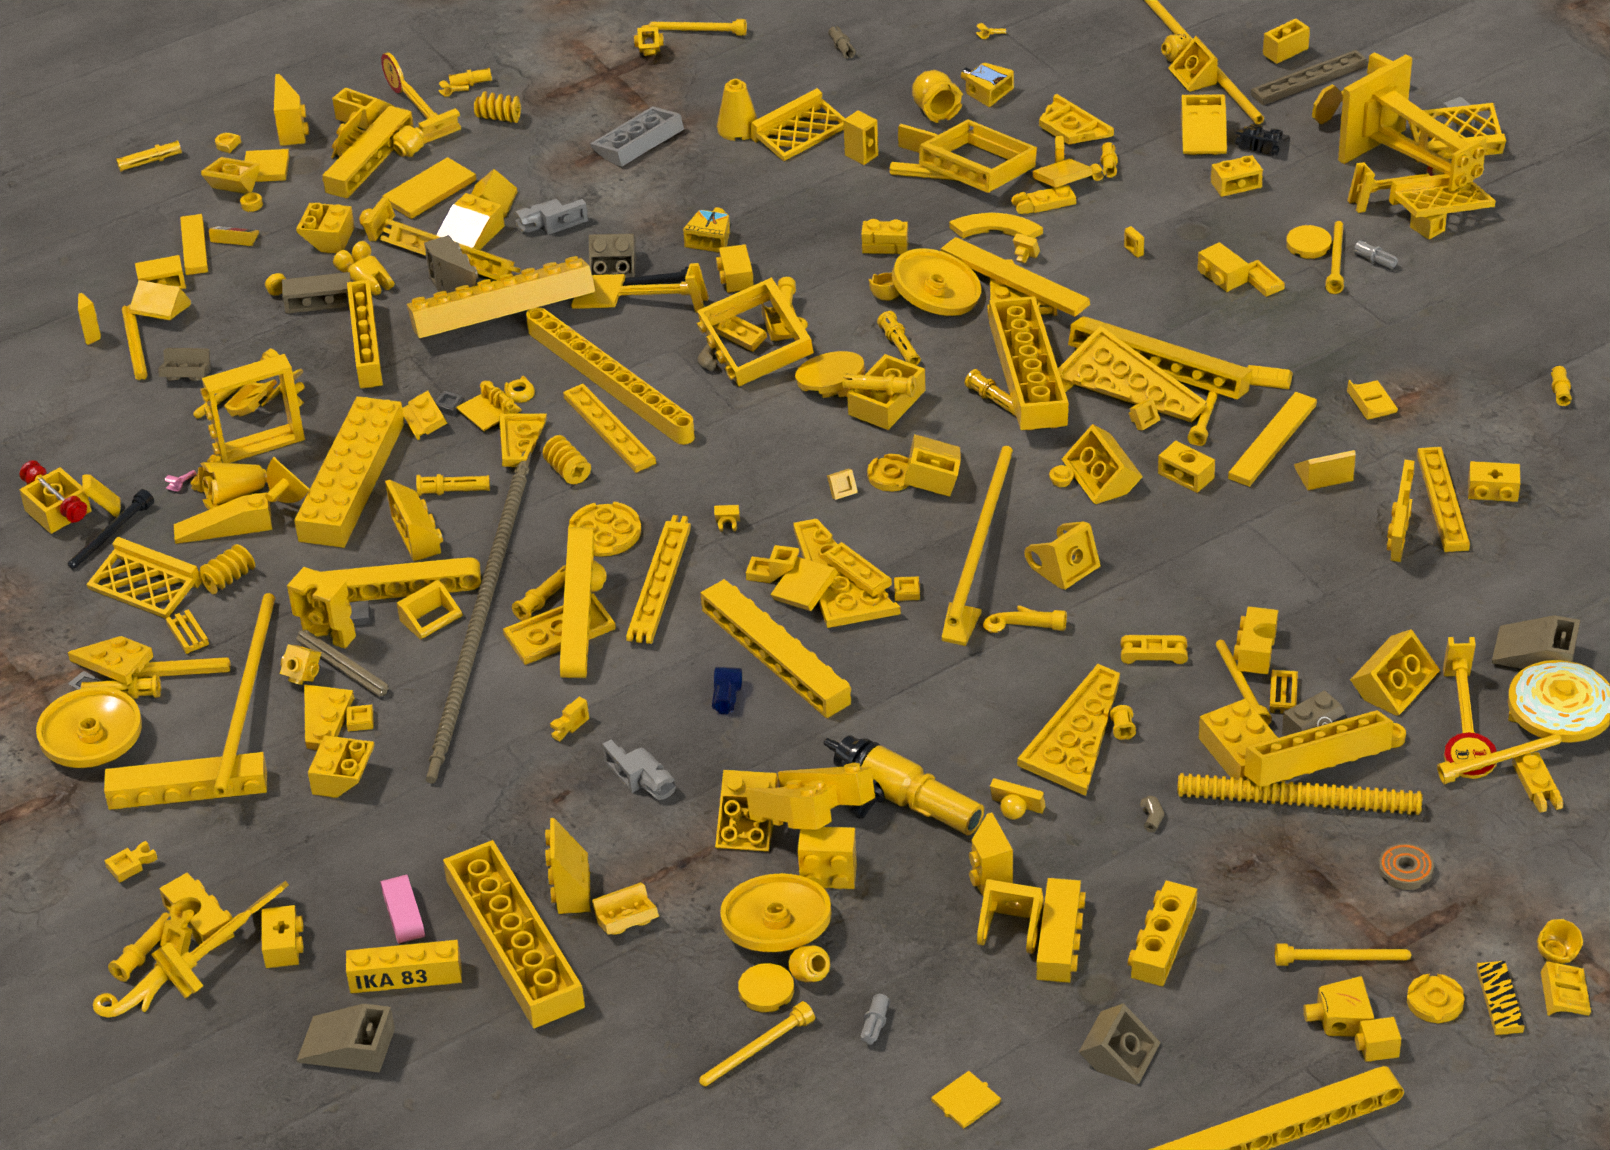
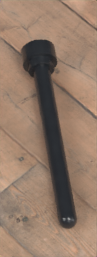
[623,266,689,286]
[68,489,154,569]

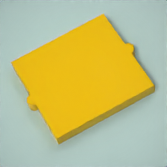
[931,1071,1001,1129]

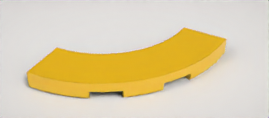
[949,213,1043,238]

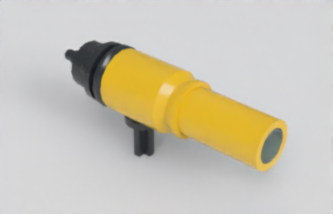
[823,735,984,836]

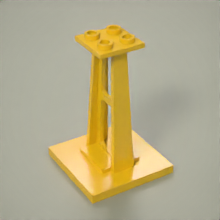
[1338,54,1487,192]

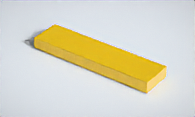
[180,214,208,275]

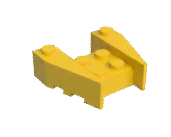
[746,763,875,830]

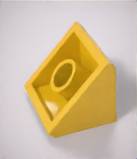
[1168,36,1218,92]
[201,157,260,194]
[471,169,518,217]
[129,280,191,320]
[1294,450,1356,491]

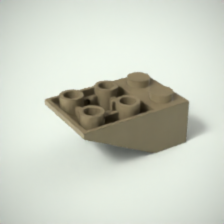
[424,235,478,293]
[1491,615,1580,669]
[297,1003,395,1073]

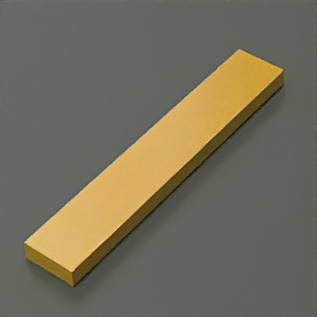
[563,383,656,473]
[1228,392,1317,487]
[1417,447,1470,552]

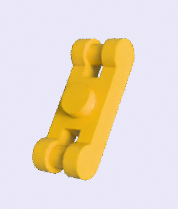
[1120,635,1188,664]

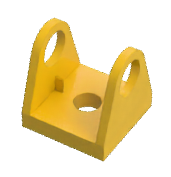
[1024,521,1101,590]
[977,879,1044,954]

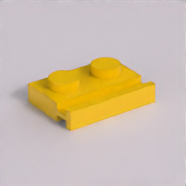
[402,391,447,440]

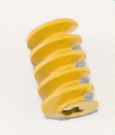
[474,91,521,123]
[543,435,591,484]
[199,544,255,594]

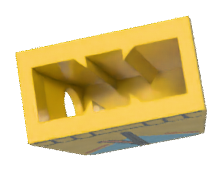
[683,207,730,252]

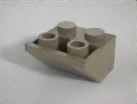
[589,234,636,278]

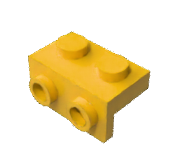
[592,883,659,935]

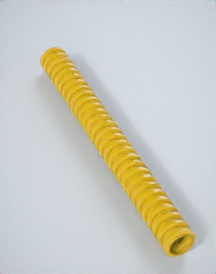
[1177,773,1423,815]

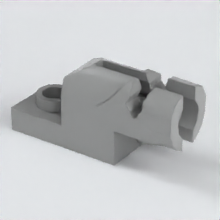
[514,198,588,235]
[602,740,676,800]

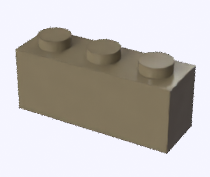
[282,272,351,314]

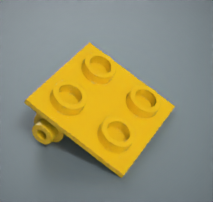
[331,106,365,159]
[456,381,522,431]

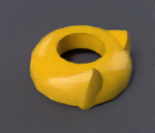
[504,376,535,403]

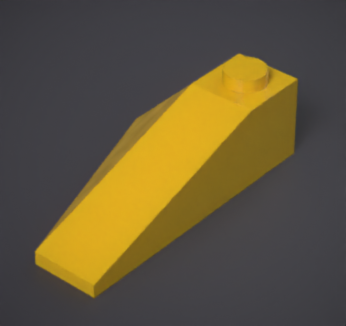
[174,492,272,544]

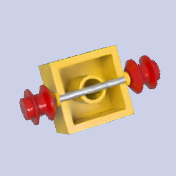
[19,460,92,534]

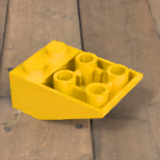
[1181,95,1227,155]
[903,434,961,497]
[715,770,779,852]
[545,818,591,914]

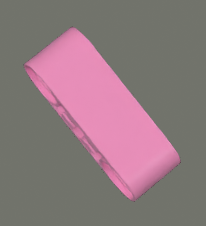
[380,874,425,944]

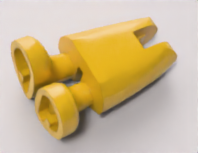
[333,241,394,296]

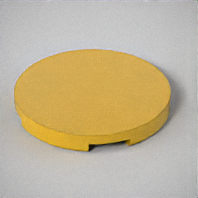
[795,351,866,394]
[568,501,641,557]

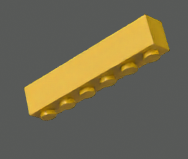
[322,106,414,199]
[347,280,383,389]
[1244,710,1393,787]
[104,752,267,810]

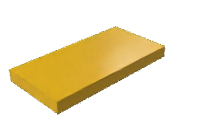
[382,157,477,219]
[503,593,616,665]

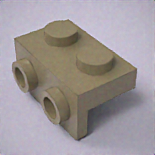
[158,348,211,381]

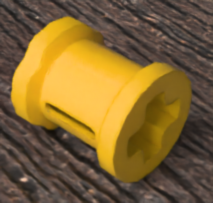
[1110,705,1136,740]

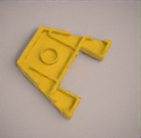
[1387,459,1415,562]

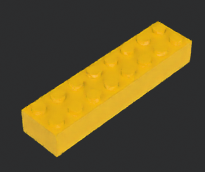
[407,256,596,338]
[989,296,1069,430]
[294,397,405,548]
[443,840,585,1029]

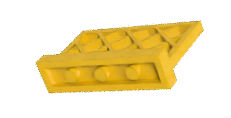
[750,88,845,161]
[1408,103,1506,163]
[1389,174,1496,218]
[86,537,202,618]

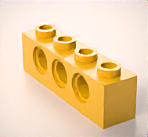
[1128,880,1197,987]

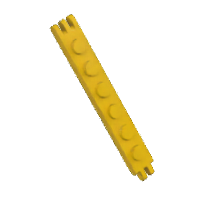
[380,218,521,280]
[626,515,691,644]

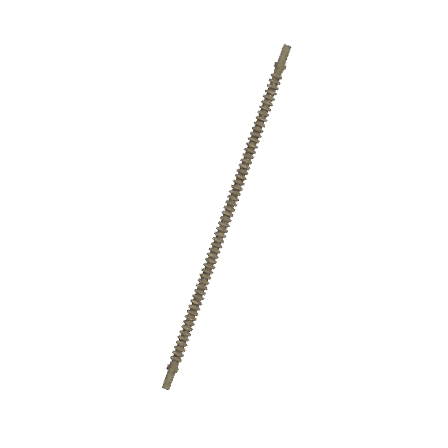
[426,451,532,783]

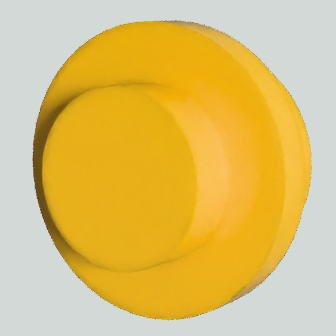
[1049,465,1074,487]

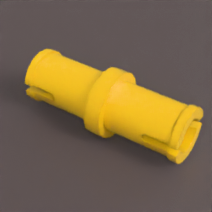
[449,67,492,86]
[1100,142,1118,178]
[1551,366,1572,406]

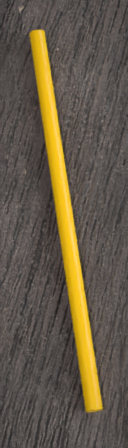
[1144,0,1264,125]
[947,446,1013,627]
[213,593,275,797]

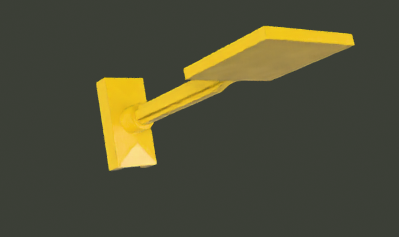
[571,263,709,313]

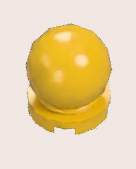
[912,70,963,123]

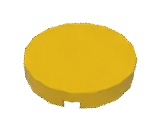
[1286,225,1332,259]
[867,454,910,492]
[738,963,794,1012]
[1407,974,1464,1023]

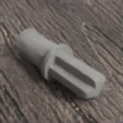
[1354,240,1398,269]
[861,994,890,1045]

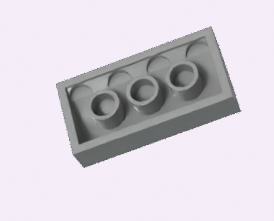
[590,106,684,167]

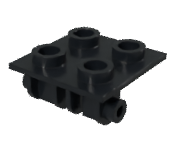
[1235,124,1289,156]

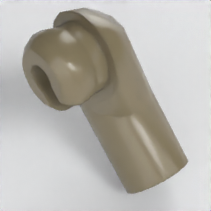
[697,344,718,371]
[1140,795,1165,832]

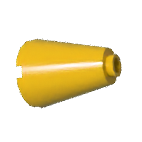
[717,79,758,141]
[198,462,267,510]

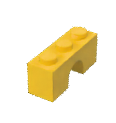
[1233,606,1278,674]
[159,873,235,950]

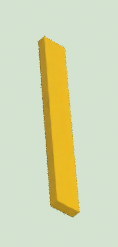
[940,237,1090,317]

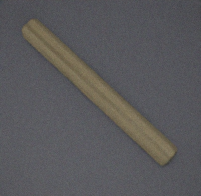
[296,630,389,697]

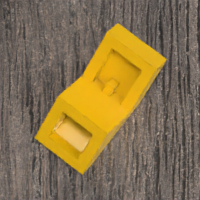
[746,545,799,583]

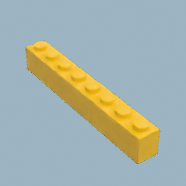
[1068,316,1253,400]
[700,579,851,719]

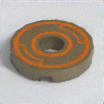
[1378,843,1434,890]

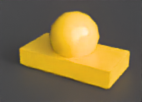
[359,198,395,241]
[990,778,1045,820]

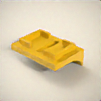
[761,304,796,341]
[224,379,277,417]
[1347,380,1398,420]
[1541,961,1591,1016]

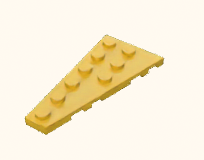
[1058,325,1207,423]
[793,518,901,628]
[1017,664,1120,796]

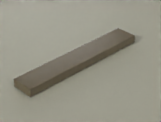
[1251,50,1368,105]

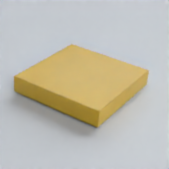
[245,149,290,182]
[1032,158,1093,188]
[770,557,838,611]

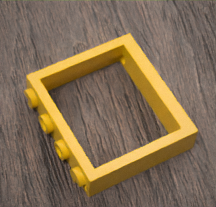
[919,120,1037,193]
[697,277,814,387]
[200,354,305,463]

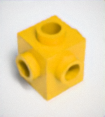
[634,25,664,56]
[280,644,321,685]

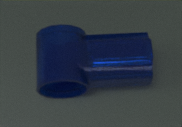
[712,667,742,714]

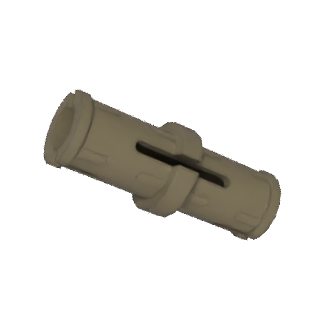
[828,26,856,59]

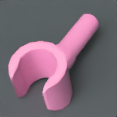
[165,470,196,492]

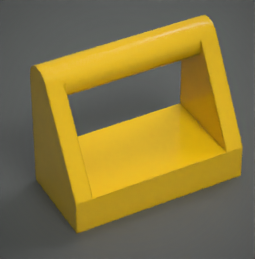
[397,580,463,640]

